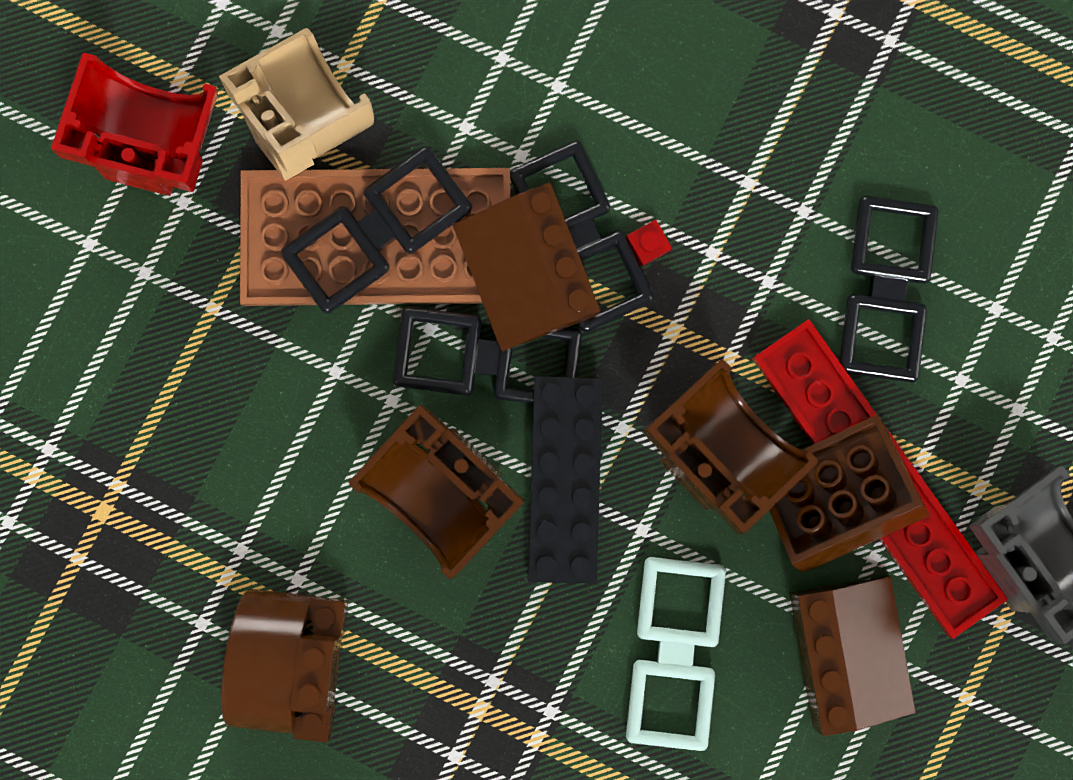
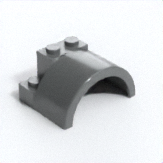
[969,466,1073,644]

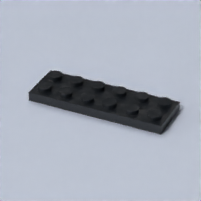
[528,376,603,584]

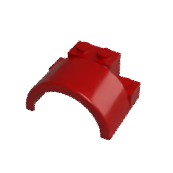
[51,53,218,196]

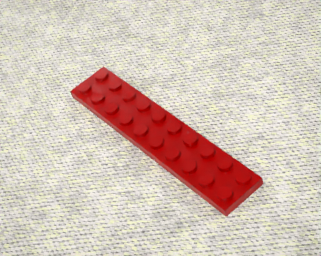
[752,319,1008,639]

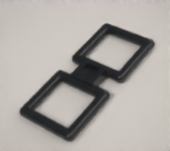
[510,141,654,332]
[281,147,472,314]
[839,196,939,383]
[393,307,582,404]

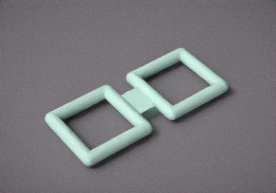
[626,557,726,751]

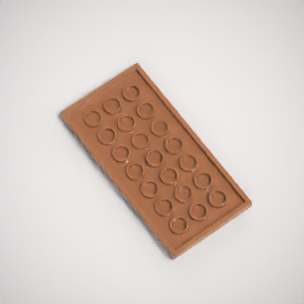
[240,168,510,306]

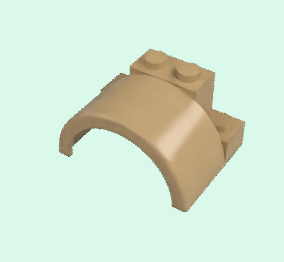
[219,28,374,181]

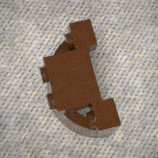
[642,359,818,535]
[349,405,526,579]
[221,589,349,743]

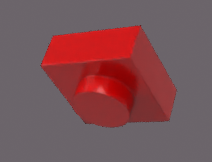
[626,220,672,267]

